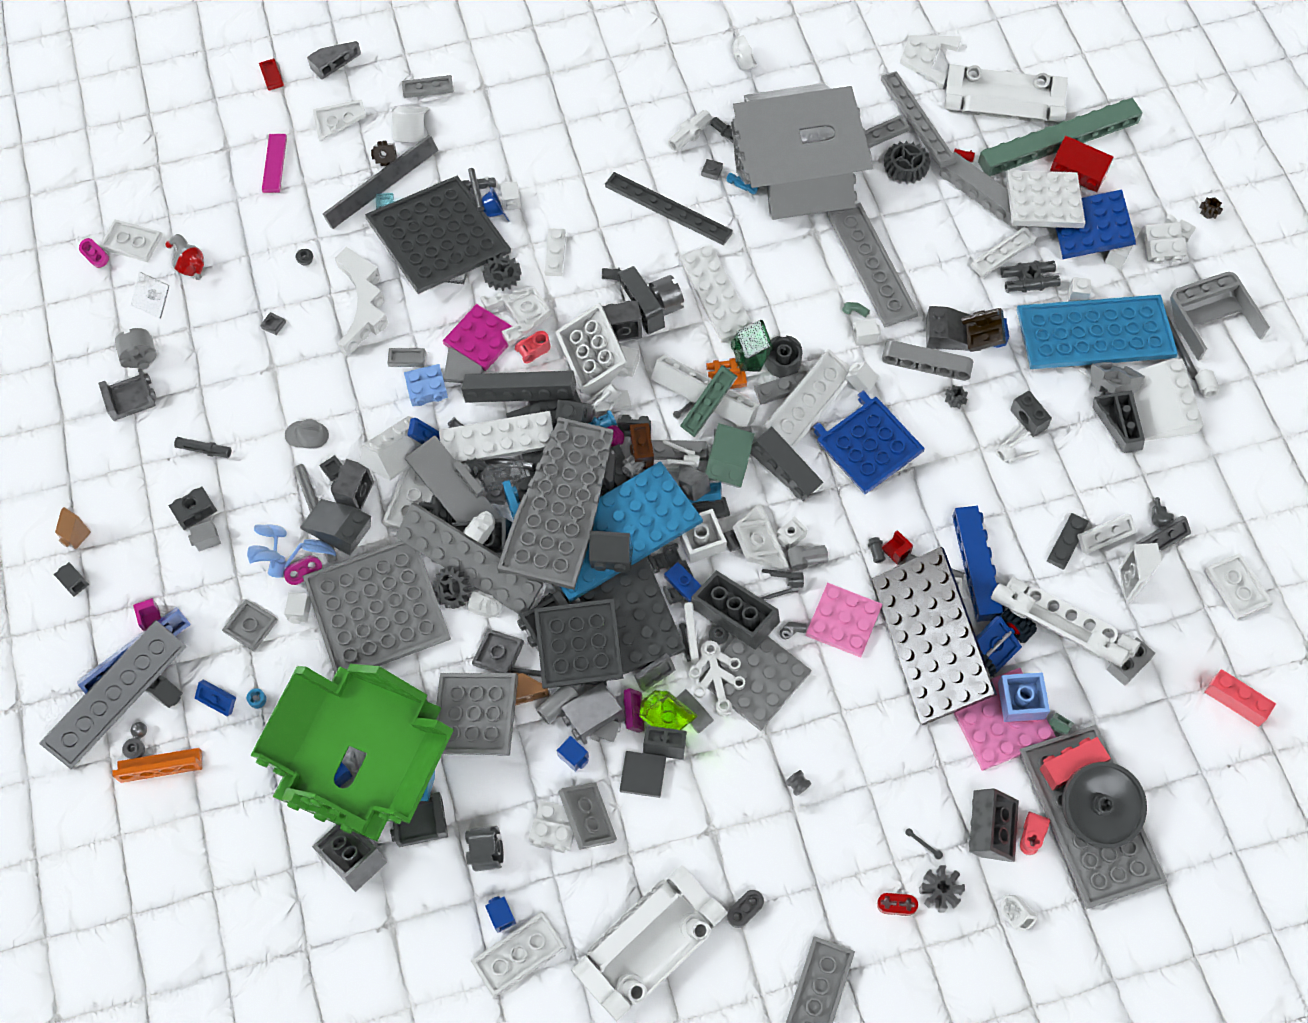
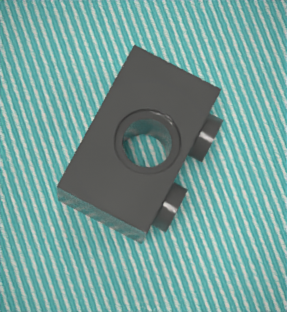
[1010,391,1052,437]
[168,486,217,530]

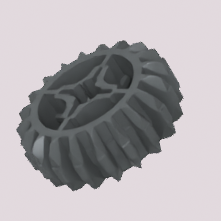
[883,140,931,184]

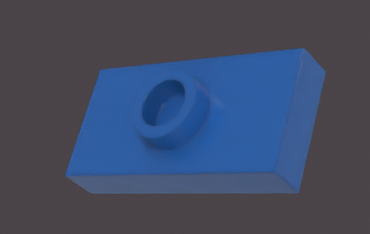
[663,562,702,602]

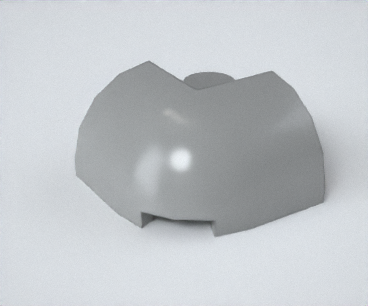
[1090,362,1145,394]

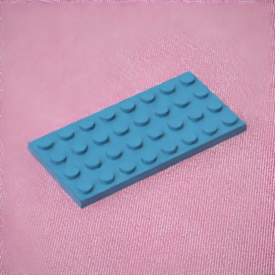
[1016,294,1178,369]
[559,461,703,603]

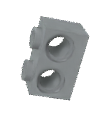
[1106,637,1156,686]

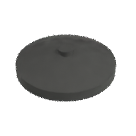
[1062,762,1147,848]

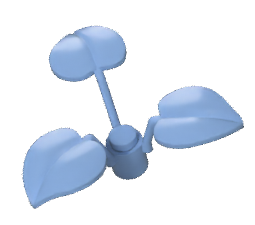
[247,524,336,578]

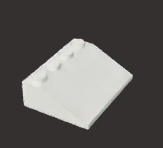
[555,303,628,397]
[1133,359,1204,441]

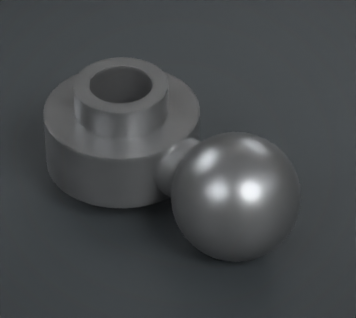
[122,722,147,759]

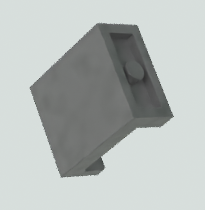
[98,368,157,421]
[561,682,626,745]

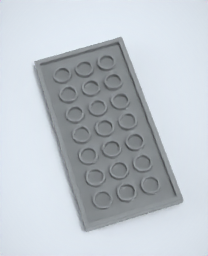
[1019,725,1167,910]

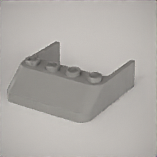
[1170,271,1270,361]

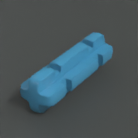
[726,173,759,195]

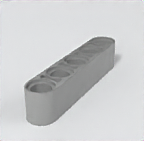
[882,340,974,381]

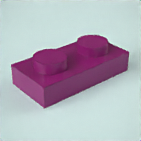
[624,688,645,733]

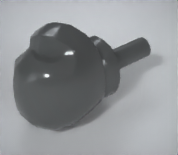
[1151,497,1174,527]

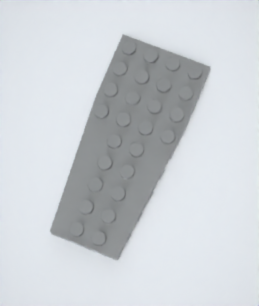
[497,417,613,590]

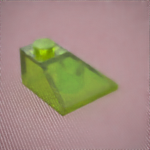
[639,690,697,730]

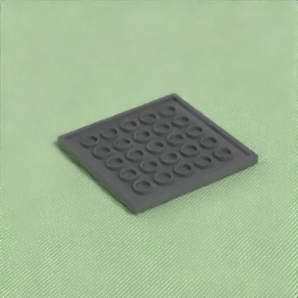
[365,175,511,294]

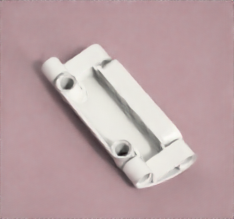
[571,865,728,1022]

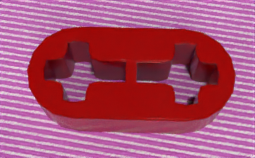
[876,893,918,916]

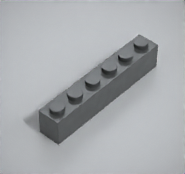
[461,370,576,403]

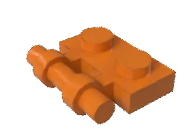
[706,358,747,389]

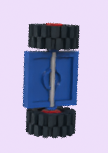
[976,608,1037,677]

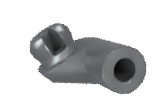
[779,622,807,640]

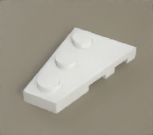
[312,99,366,141]

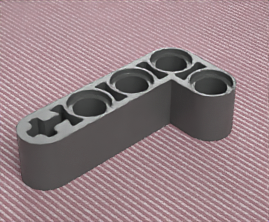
[617,266,665,335]

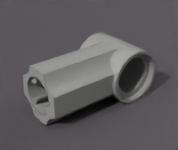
[788,545,829,571]

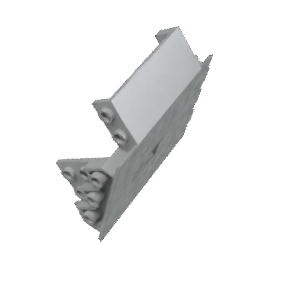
[731,83,874,220]

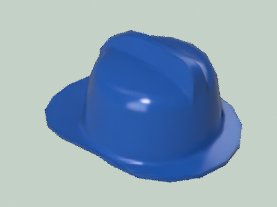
[482,186,510,222]

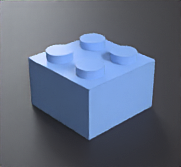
[998,672,1050,722]

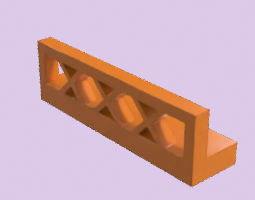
[112,748,203,783]

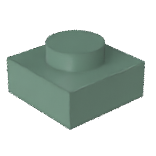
[1049,712,1074,735]

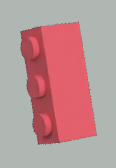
[1204,669,1276,727]
[1040,737,1111,791]

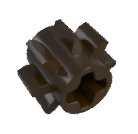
[1199,197,1223,219]

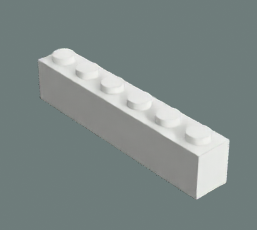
[651,354,760,427]

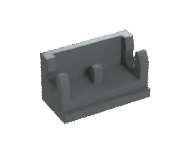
[643,725,687,760]

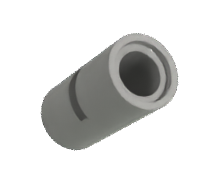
[536,686,579,724]

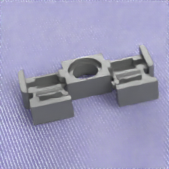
[648,543,693,605]

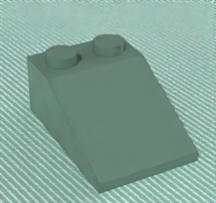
[704,423,755,488]

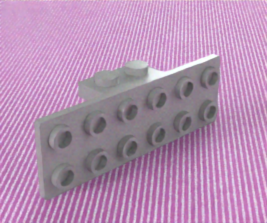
[405,436,502,522]

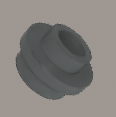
[295,249,314,266]
[709,625,729,645]

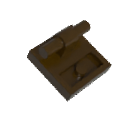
[961,308,1006,352]

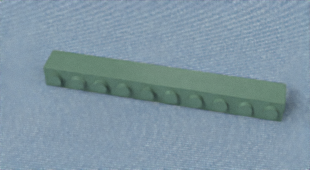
[978,98,1143,177]

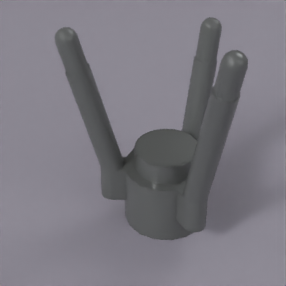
[760,569,804,600]

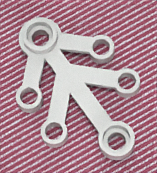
[689,641,745,717]

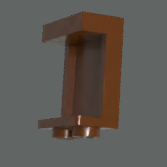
[629,423,654,470]

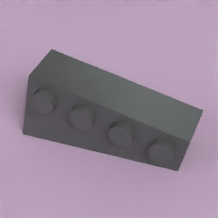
[750,426,823,501]

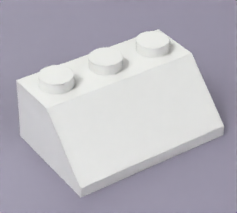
[1118,543,1163,604]

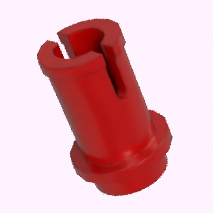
[953,148,975,163]

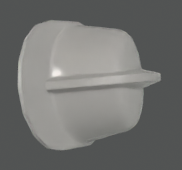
[285,419,329,448]

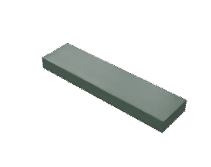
[680,366,738,437]

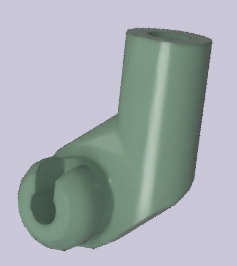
[842,302,870,318]

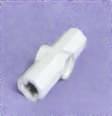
[668,109,713,151]

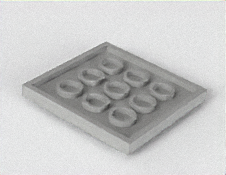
[699,636,812,731]
[436,673,518,756]

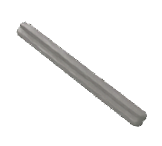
[294,464,338,563]

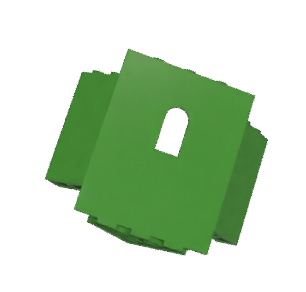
[250,664,454,841]

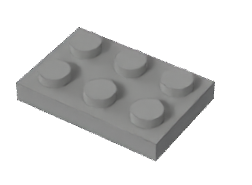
[558,782,617,850]

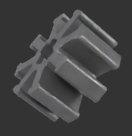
[919,865,965,913]

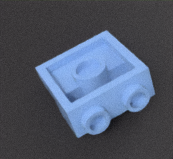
[404,364,448,407]

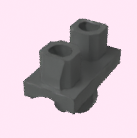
[617,415,651,442]

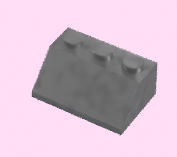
[969,788,1019,862]

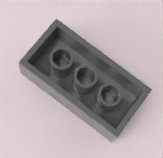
[691,570,780,650]

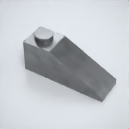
[307,41,361,80]

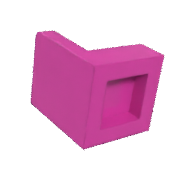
[133,598,161,632]

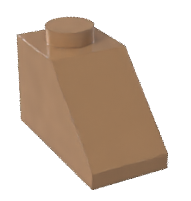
[55,507,91,550]
[515,673,550,706]

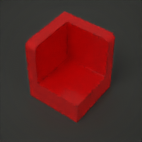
[882,530,914,565]

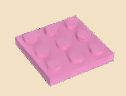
[805,582,883,658]

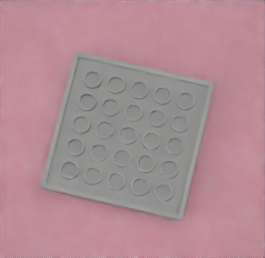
[303,541,451,674]

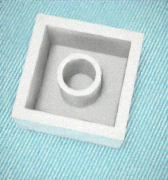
[679,509,727,564]

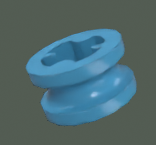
[246,688,267,709]

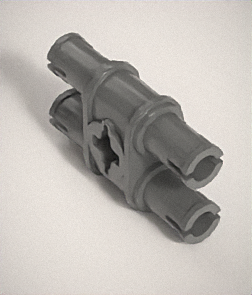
[1000,260,1061,293]

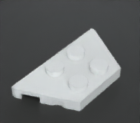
[733,503,789,571]

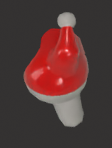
[165,234,204,280]

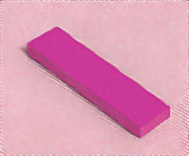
[262,134,287,193]

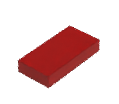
[259,58,284,91]

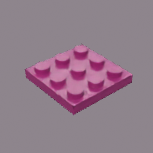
[442,304,513,371]

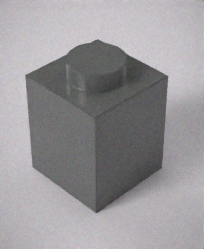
[53,562,90,597]

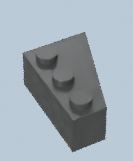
[1092,390,1145,453]

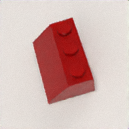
[1050,135,1114,193]

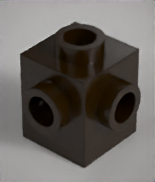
[371,140,397,166]

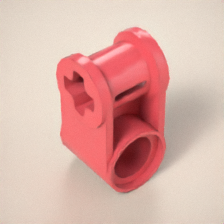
[514,331,551,364]
[1020,811,1050,855]

